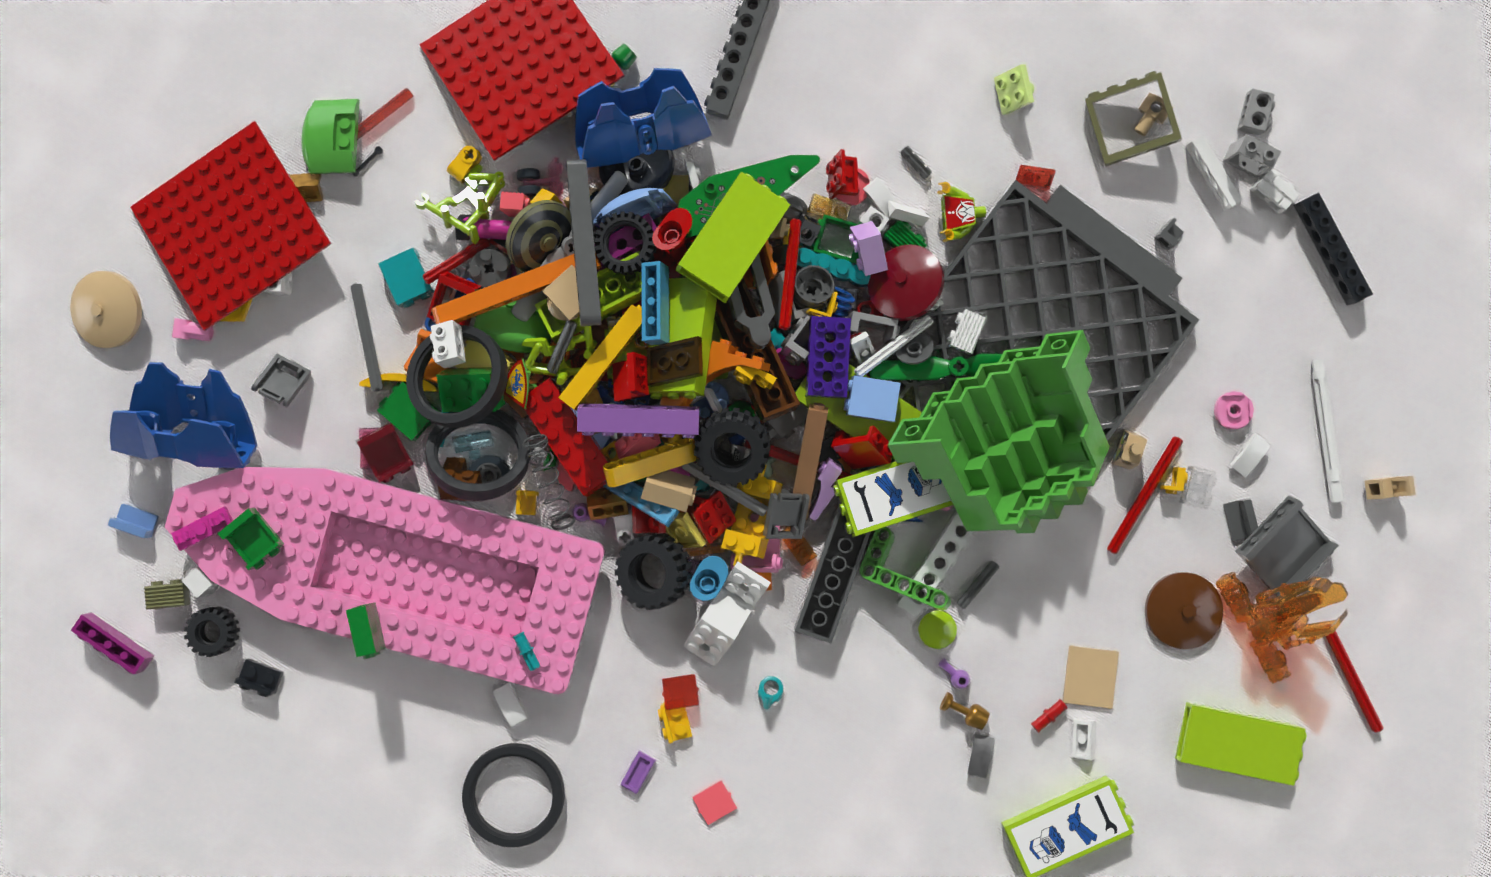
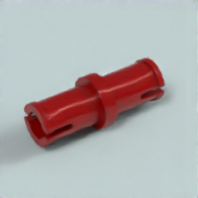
[1031,699,1068,733]

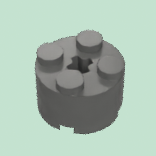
[469,249,512,287]

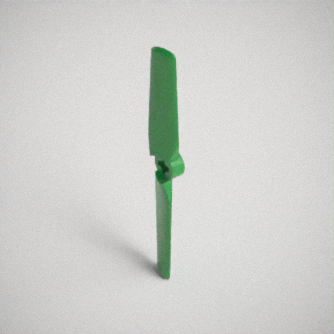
[869,354,1002,380]

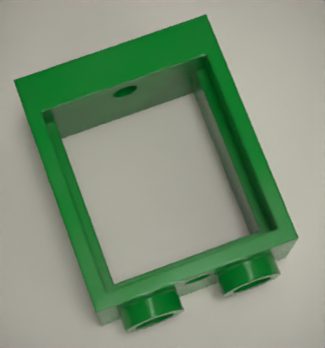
[810,214,859,265]

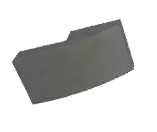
[967,733,994,779]

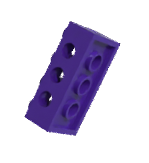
[805,316,851,398]

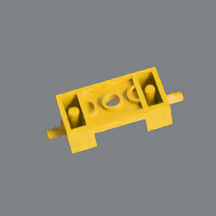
[721,465,783,565]

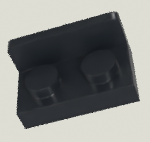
[234,658,284,697]

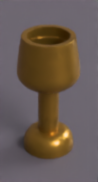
[939,692,990,730]

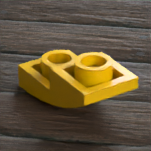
[733,366,777,389]

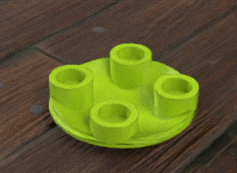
[918,610,957,649]

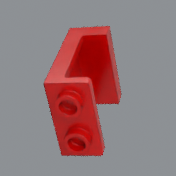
[831,426,892,469]

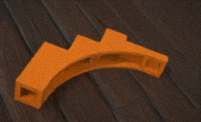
[660,339,771,406]

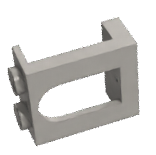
[844,311,900,344]

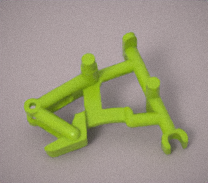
[415,164,505,244]
[522,317,600,388]

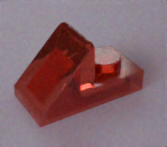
[1016,165,1056,193]

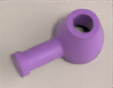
[572,503,608,527]
[938,658,970,689]

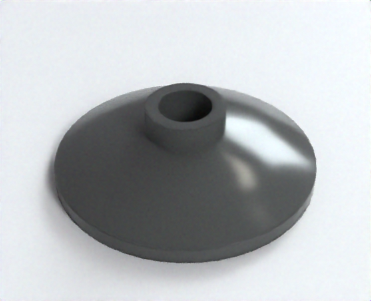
[895,333,934,365]

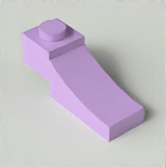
[809,457,842,521]

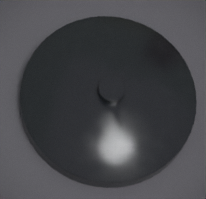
[599,141,675,196]

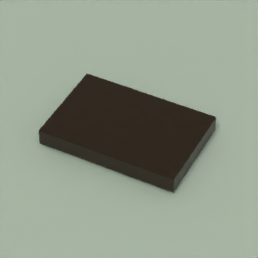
[647,336,703,387]

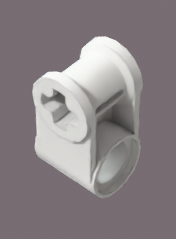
[613,509,636,546]

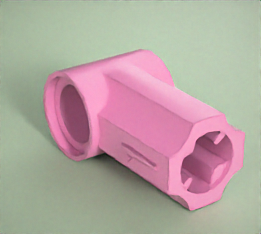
[172,318,214,341]

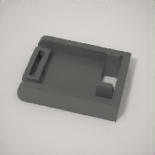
[251,354,311,407]
[763,493,810,539]

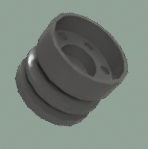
[793,265,834,311]

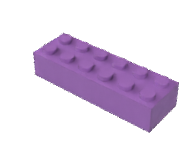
[577,403,699,438]

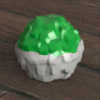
[529,442,557,471]

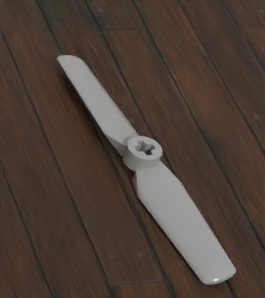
[511,171,628,322]

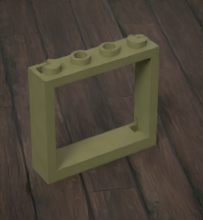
[1085,71,1182,167]

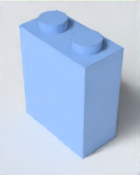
[843,375,901,423]

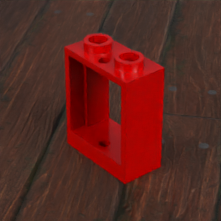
[427,271,482,326]

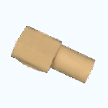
[1134,93,1174,136]

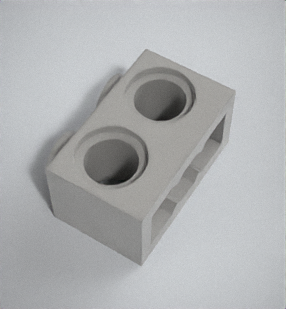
[1237,89,1275,135]

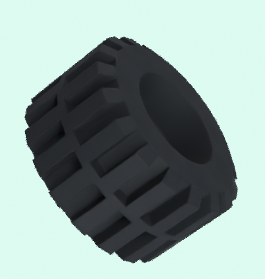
[184,606,240,657]

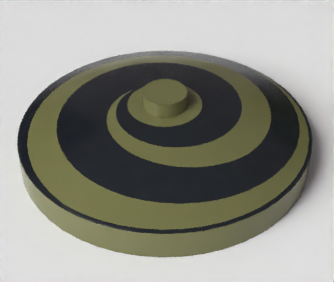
[506,200,574,273]

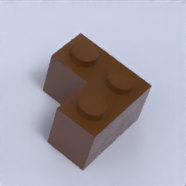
[438,457,482,501]

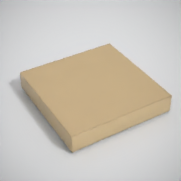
[542,265,579,321]

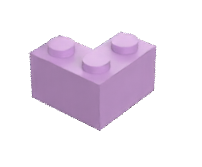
[848,221,888,276]

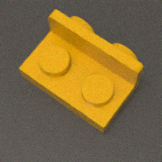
[658,698,692,744]

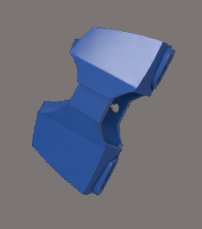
[575,68,712,168]
[110,362,258,468]

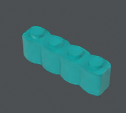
[797,248,871,287]

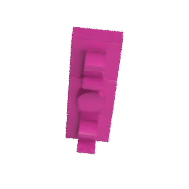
[171,506,233,551]

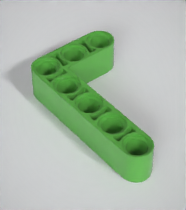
[859,527,951,610]

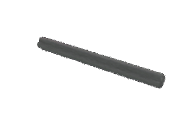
[350,283,383,392]

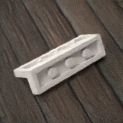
[1185,135,1243,211]

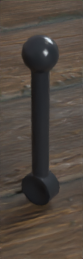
[352,146,383,177]

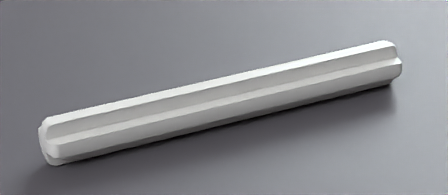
[854,315,933,377]

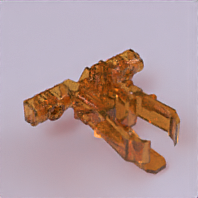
[1216,572,1348,684]

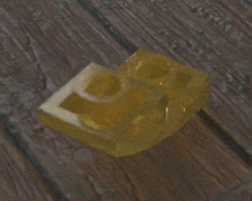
[807,193,852,221]

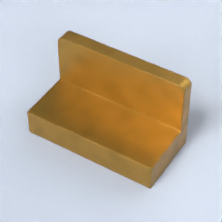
[289,173,323,202]

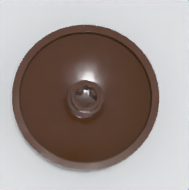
[1145,572,1223,649]

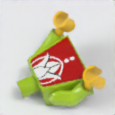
[937,182,986,243]

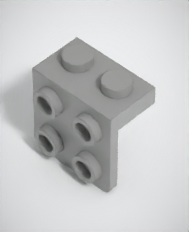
[779,315,810,366]

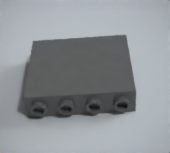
[1235,496,1339,601]

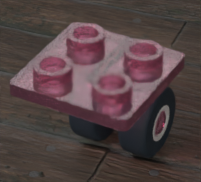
[517,157,564,199]

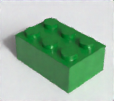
[436,367,505,412]

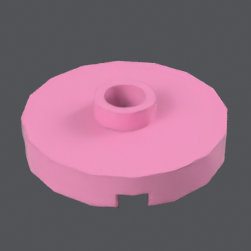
[1214,391,1254,430]

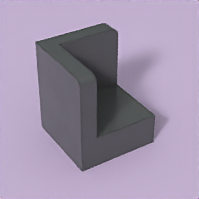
[1154,218,1184,250]

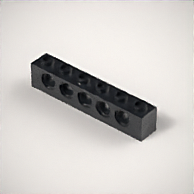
[1293,192,1373,306]

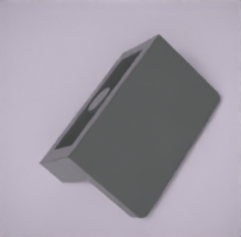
[1223,499,1258,541]

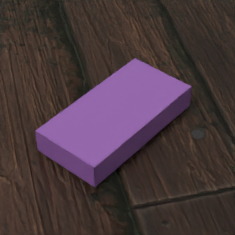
[620,750,656,794]

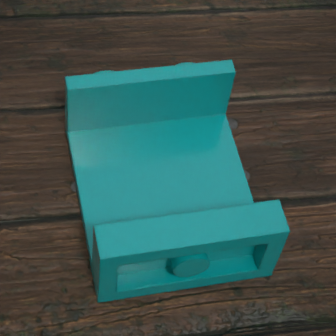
[378,247,435,308]

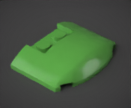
[301,99,360,174]
[474,301,551,353]

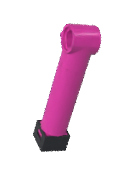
[455,214,512,241]

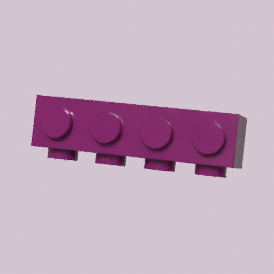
[70,612,154,675]

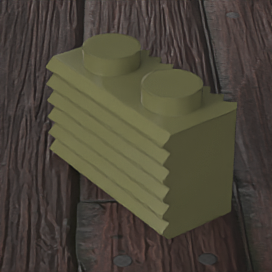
[144,579,191,610]

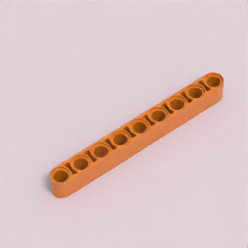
[431,251,602,324]

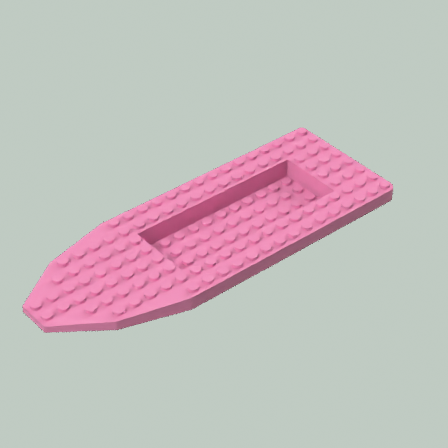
[165,467,605,694]

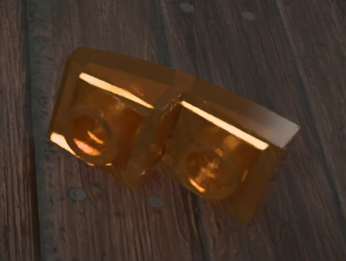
[782,526,817,567]

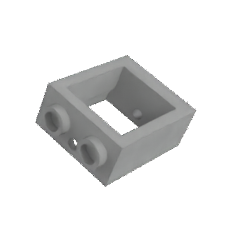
[1223,134,1281,178]

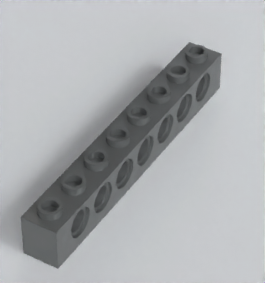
[704,0,770,120]

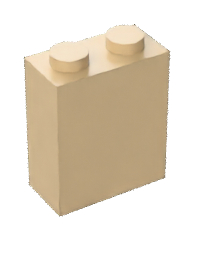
[641,470,697,512]

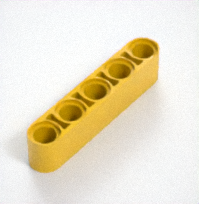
[603,438,697,487]

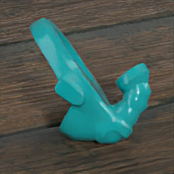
[758,676,783,710]

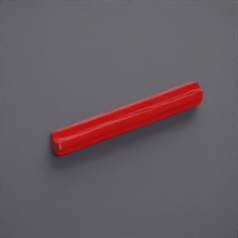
[423,238,490,284]

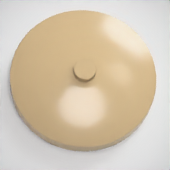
[70,271,142,348]

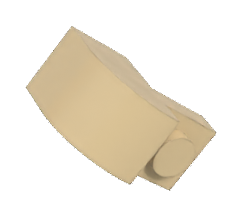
[1365,476,1416,500]

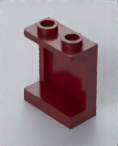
[355,423,414,483]

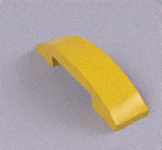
[359,373,439,392]

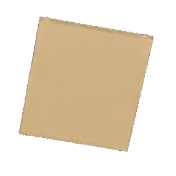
[1062,645,1119,709]

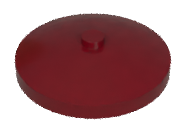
[868,245,944,321]

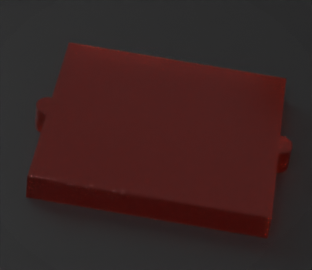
[662,674,699,710]

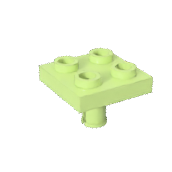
[994,64,1034,115]

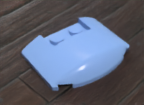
[593,188,678,234]

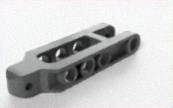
[728,253,775,350]

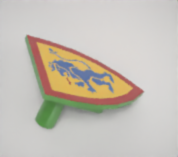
[504,359,537,408]

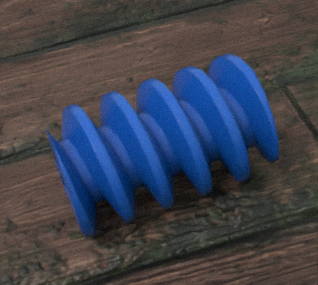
[824,287,855,318]

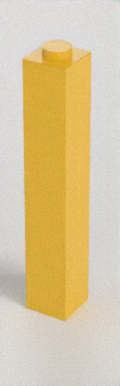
[558,304,642,411]

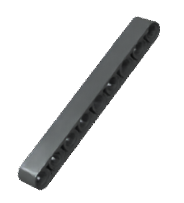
[566,159,601,326]

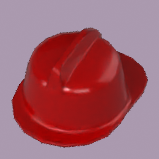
[652,208,693,251]

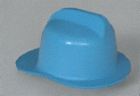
[690,556,728,601]

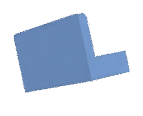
[107,504,159,538]

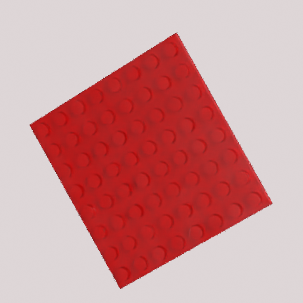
[419,0,625,161]
[130,121,332,331]

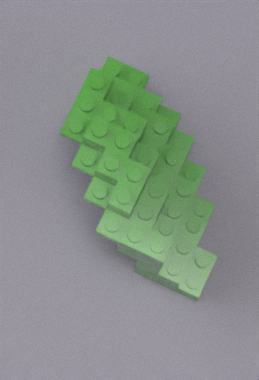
[888,330,1110,534]

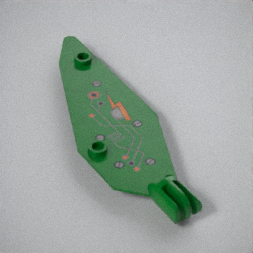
[669,155,820,252]

